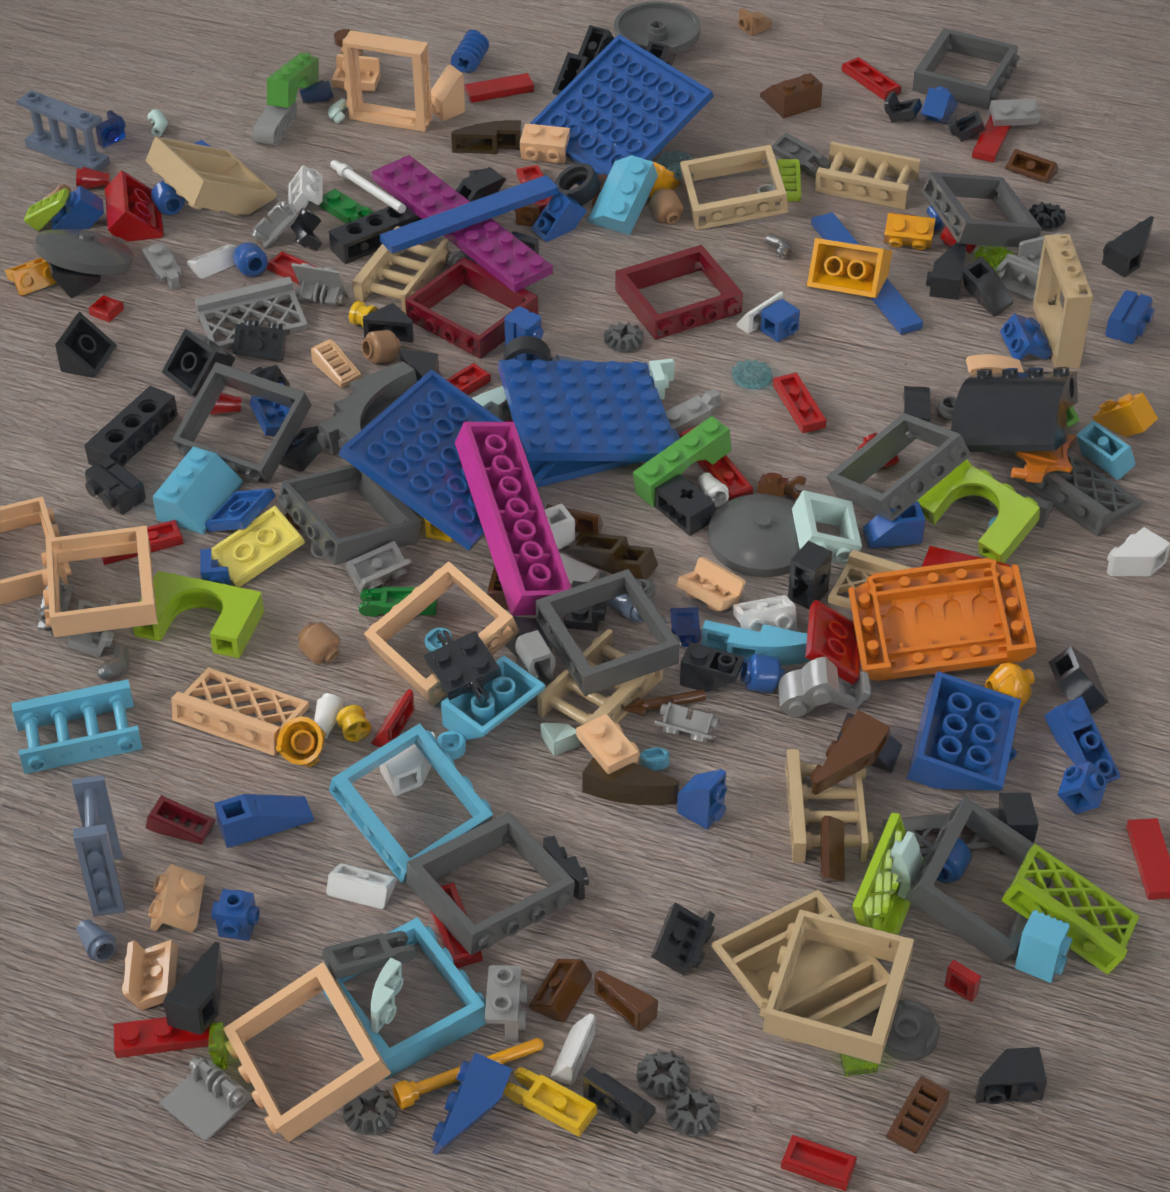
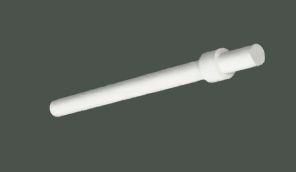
[330,160,406,213]

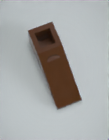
[810,710,890,795]

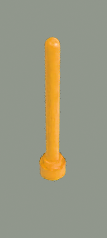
[392,1038,544,1110]

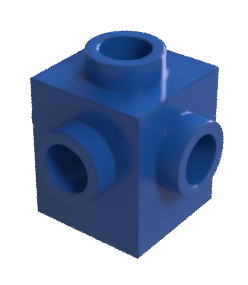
[1057,761,1108,814]
[212,889,260,941]

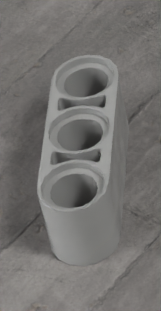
[252,102,297,146]

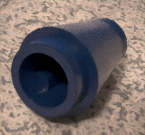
[300,80,334,103]

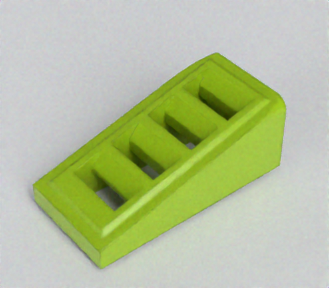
[777,159,801,201]
[24,188,69,231]

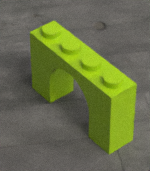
[917,459,1040,563]
[133,571,264,659]

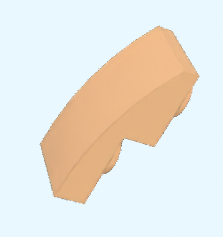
[966,354,1023,375]

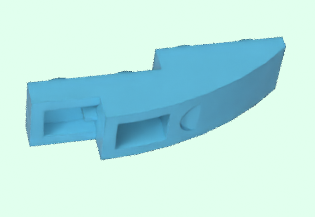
[702,620,811,666]

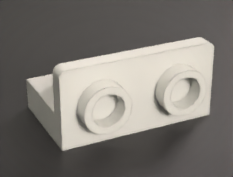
[288,165,323,214]
[732,595,797,632]

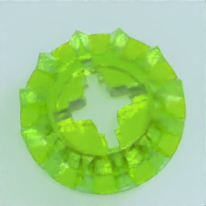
[975,245,1013,272]

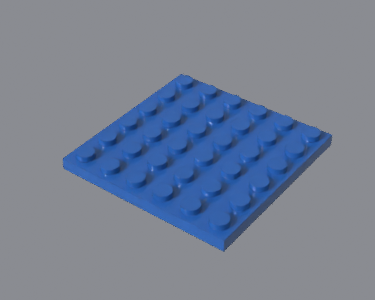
[530,34,714,177]
[498,359,676,462]
[339,369,557,551]

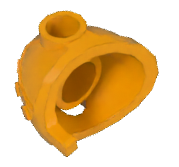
[984,662,1035,714]
[276,716,326,768]

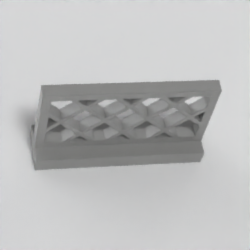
[195,276,308,349]

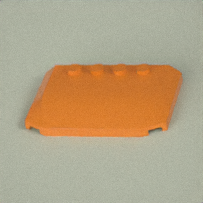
[848,558,1037,681]

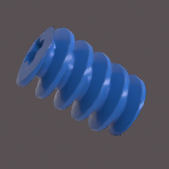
[451,29,489,73]

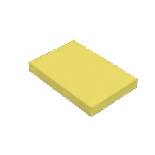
[211,506,305,587]

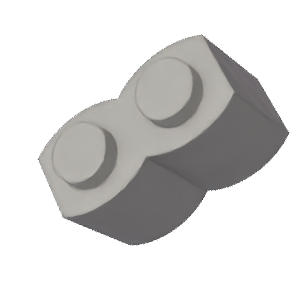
[515,630,556,699]
[778,657,840,718]

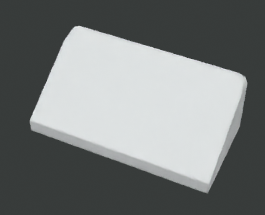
[186,245,237,279]
[736,292,783,334]
[326,863,397,909]
[550,1013,596,1086]

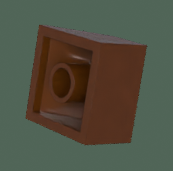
[760,73,823,119]

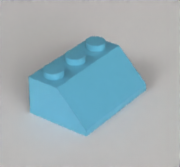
[587,155,658,235]
[153,447,243,535]
[441,655,545,740]

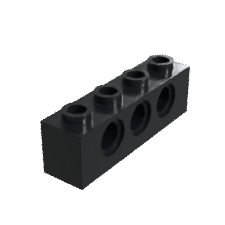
[329,206,422,264]
[84,385,178,467]

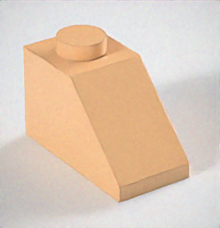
[431,64,465,121]

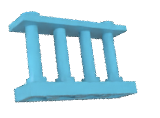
[11,679,143,774]

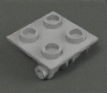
[291,263,348,306]
[159,1057,253,1142]

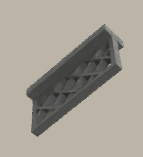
[1017,451,1142,537]

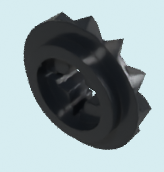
[1028,202,1066,229]

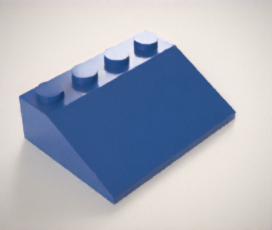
[906,671,1021,791]

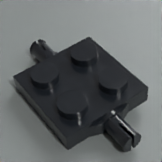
[424,630,502,703]

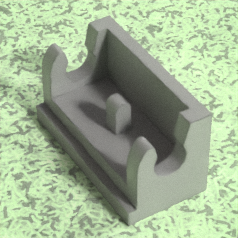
[996,253,1040,302]

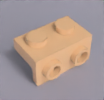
[331,54,381,92]
[520,123,570,164]
[676,557,746,612]
[576,714,640,774]
[148,864,205,933]
[122,940,178,1010]

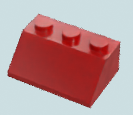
[105,170,164,242]

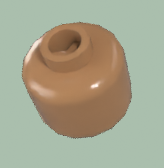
[649,188,684,224]
[362,330,401,364]
[298,622,340,664]

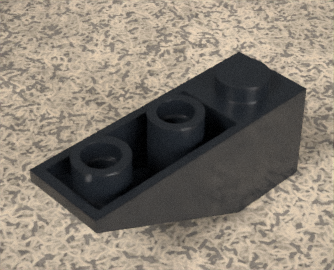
[1102,216,1154,277]
[163,942,223,1035]

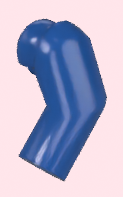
[927,206,944,231]

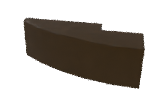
[451,120,522,154]
[568,532,658,580]
[582,757,679,806]

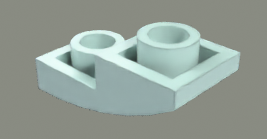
[890,831,923,899]
[371,957,404,1034]

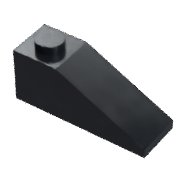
[926,242,967,300]

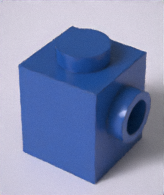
[760,299,800,342]

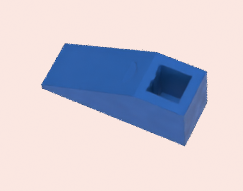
[1044,697,1121,783]
[214,794,314,848]
[431,1052,512,1155]

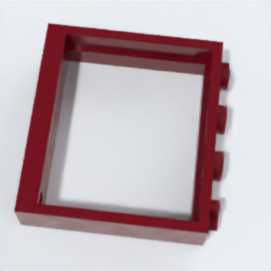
[615,245,743,340]
[405,258,538,359]

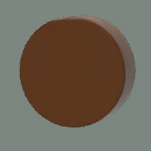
[334,29,353,47]

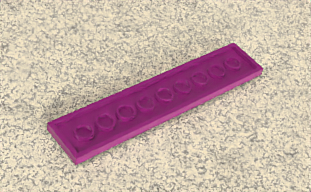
[371,155,553,292]

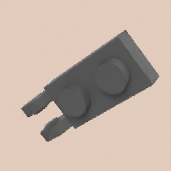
[771,133,831,179]
[322,930,417,980]

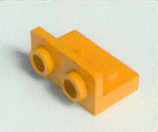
[884,213,935,250]
[5,257,57,296]

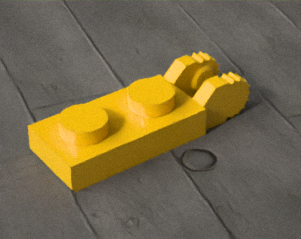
[503,1067,598,1137]

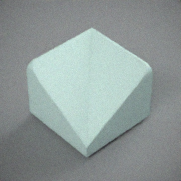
[540,723,580,756]

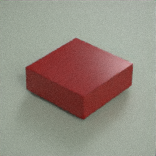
[88,295,124,323]
[944,960,981,1002]

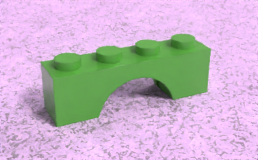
[267,53,319,108]
[633,416,732,507]

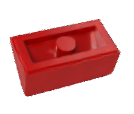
[371,689,415,747]

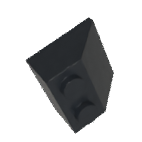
[162,328,236,397]

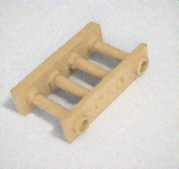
[815,142,921,210]
[353,226,451,314]
[537,629,663,725]
[785,749,874,863]

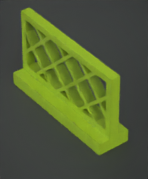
[852,813,924,959]
[1001,843,1139,975]

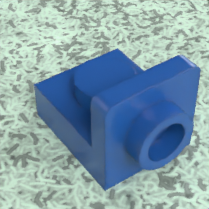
[200,549,231,586]

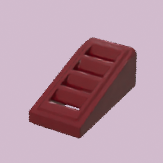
[145,795,216,845]

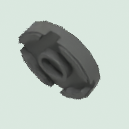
[874,1000,940,1061]

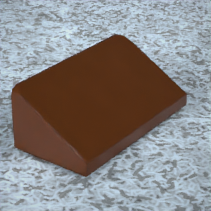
[1005,149,1058,184]
[546,504,603,534]
[820,816,845,882]
[528,959,592,1022]

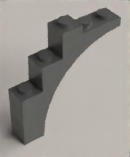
[317,361,417,455]

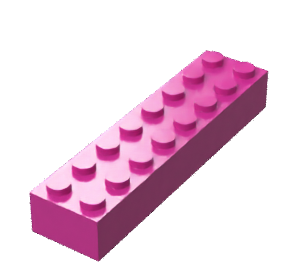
[455,422,571,616]

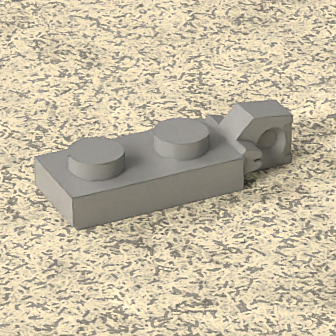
[141,242,182,291]
[665,389,721,433]

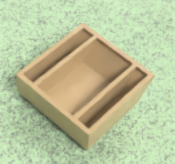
[146,136,277,216]
[712,889,890,1045]

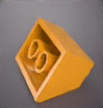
[807,238,893,298]

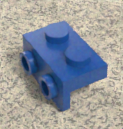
[1000,313,1052,362]
[250,383,291,436]

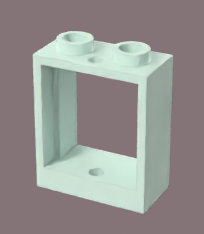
[792,490,862,564]

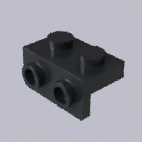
[651,902,715,976]

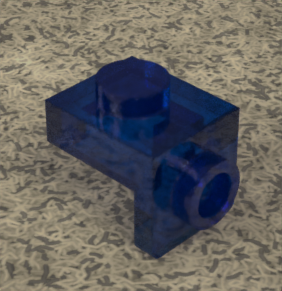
[95,110,126,148]
[670,607,702,647]

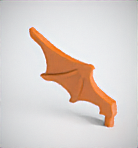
[1011,434,1077,483]

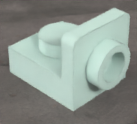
[649,359,675,399]

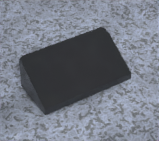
[279,426,323,472]

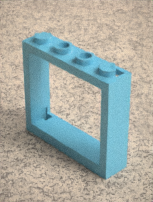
[329,723,493,884]
[322,917,486,1080]

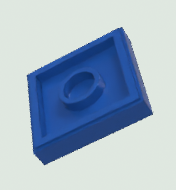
[205,488,276,532]

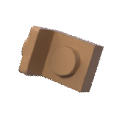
[738,8,772,36]

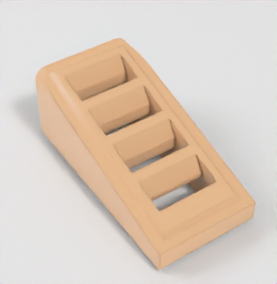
[311,339,362,388]

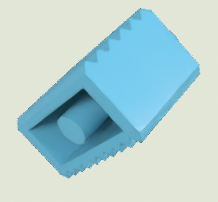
[1077,421,1136,480]
[1015,910,1073,983]

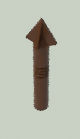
[623,689,706,716]

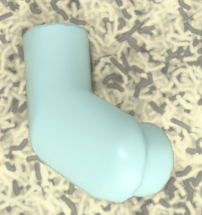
[328,98,348,124]
[147,109,168,137]

